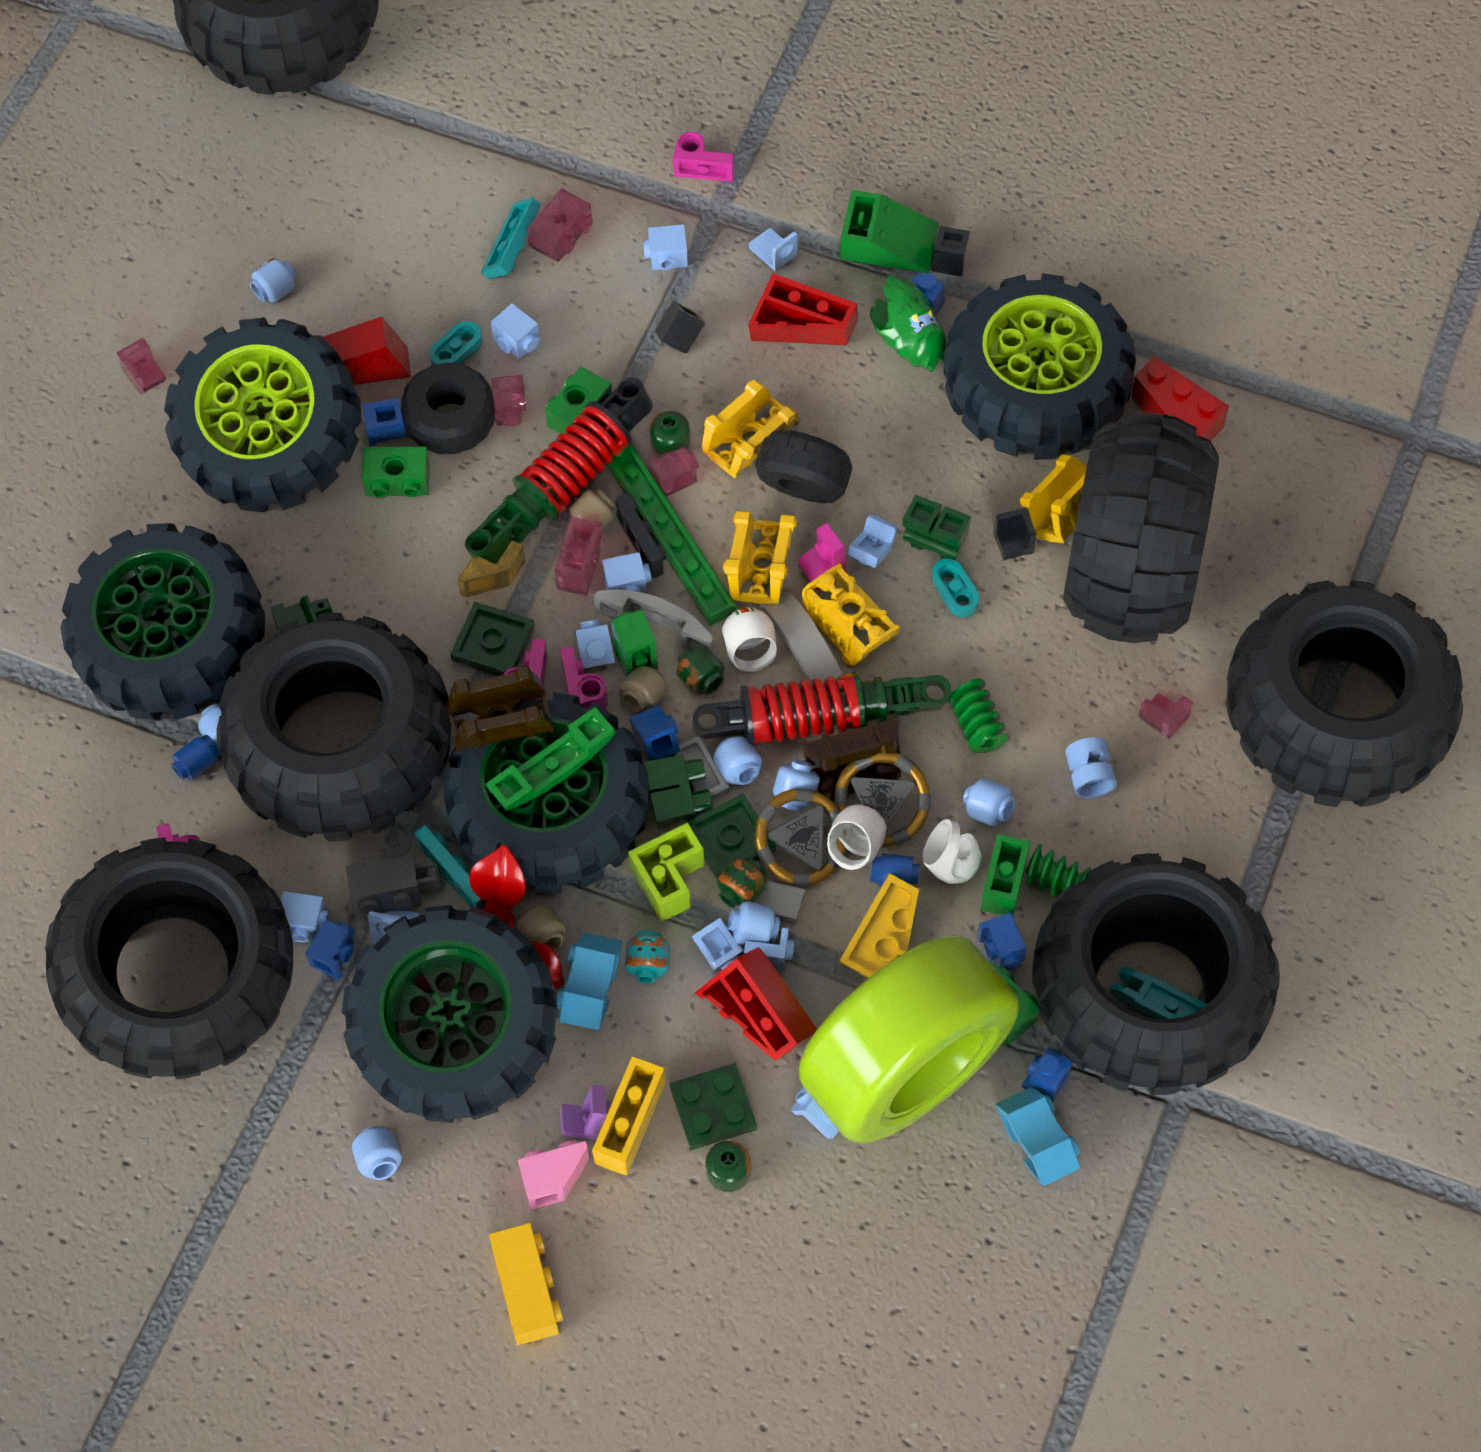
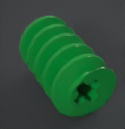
[949,678,1009,753]
[1026,844,1091,898]

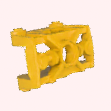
[702,379,800,479]
[1020,455,1087,543]
[723,511,797,604]
[802,563,900,668]

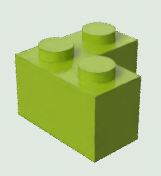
[628,822,704,922]

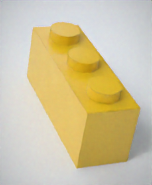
[592,1056,666,1176]
[489,1223,563,1346]

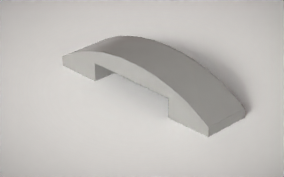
[594,589,714,654]
[760,591,843,683]

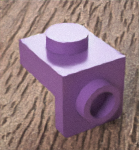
[560,1085,611,1140]

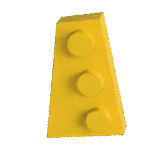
[839,873,919,979]

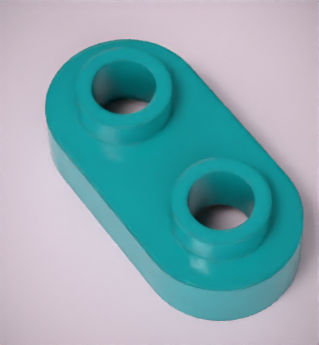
[429,321,482,365]
[931,559,979,618]

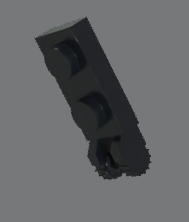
[615,493,666,579]

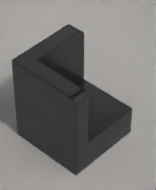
[932,226,970,277]
[655,300,705,353]
[994,507,1036,561]

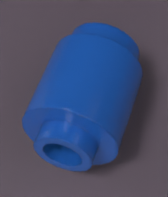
[171,735,220,781]
[870,853,920,887]

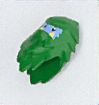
[870,275,947,372]

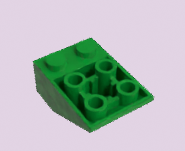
[840,190,939,273]

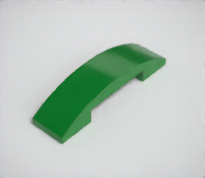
[486,707,616,811]

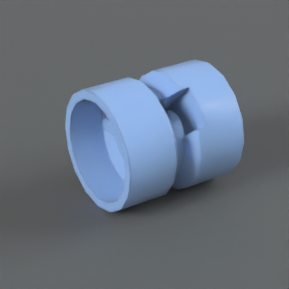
[1065,737,1117,798]

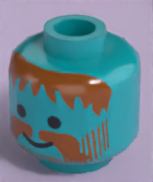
[625,930,670,984]

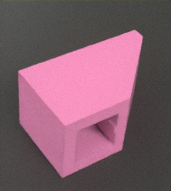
[518,1140,590,1210]

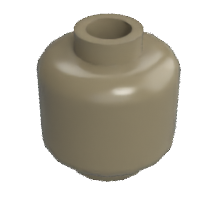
[569,489,616,536]
[619,666,667,713]
[516,905,567,952]

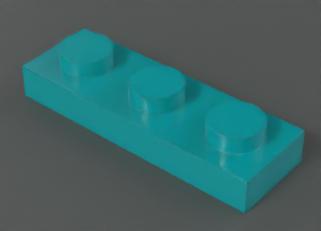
[481,197,541,279]
[414,825,487,909]

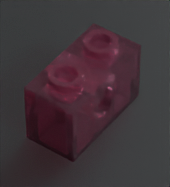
[527,188,593,262]
[554,516,604,596]

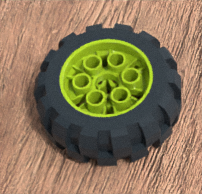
[943,273,1136,460]
[164,317,362,512]

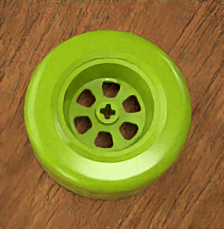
[798,935,1019,1143]

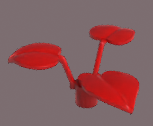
[469,844,565,990]

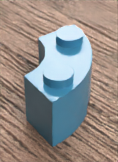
[557,932,623,1030]
[995,1087,1081,1187]

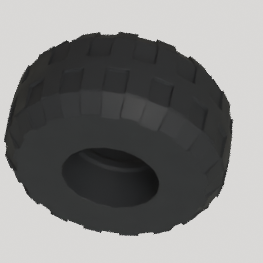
[401,363,495,454]
[755,430,853,503]

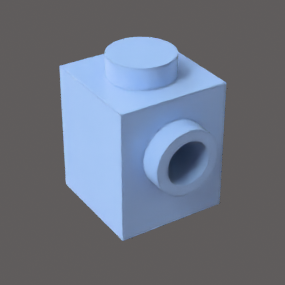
[643,224,688,270]
[491,303,540,359]
[602,552,652,594]
[281,891,330,942]

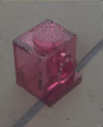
[492,375,526,426]
[648,447,699,497]

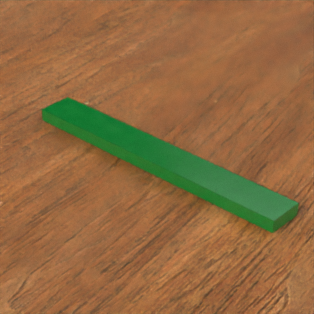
[607,444,737,626]

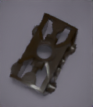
[447,666,554,752]
[802,716,901,803]

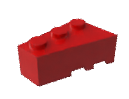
[748,273,859,345]
[323,316,412,385]
[1131,356,1229,441]
[695,947,817,1061]

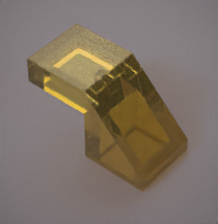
[458,540,526,598]

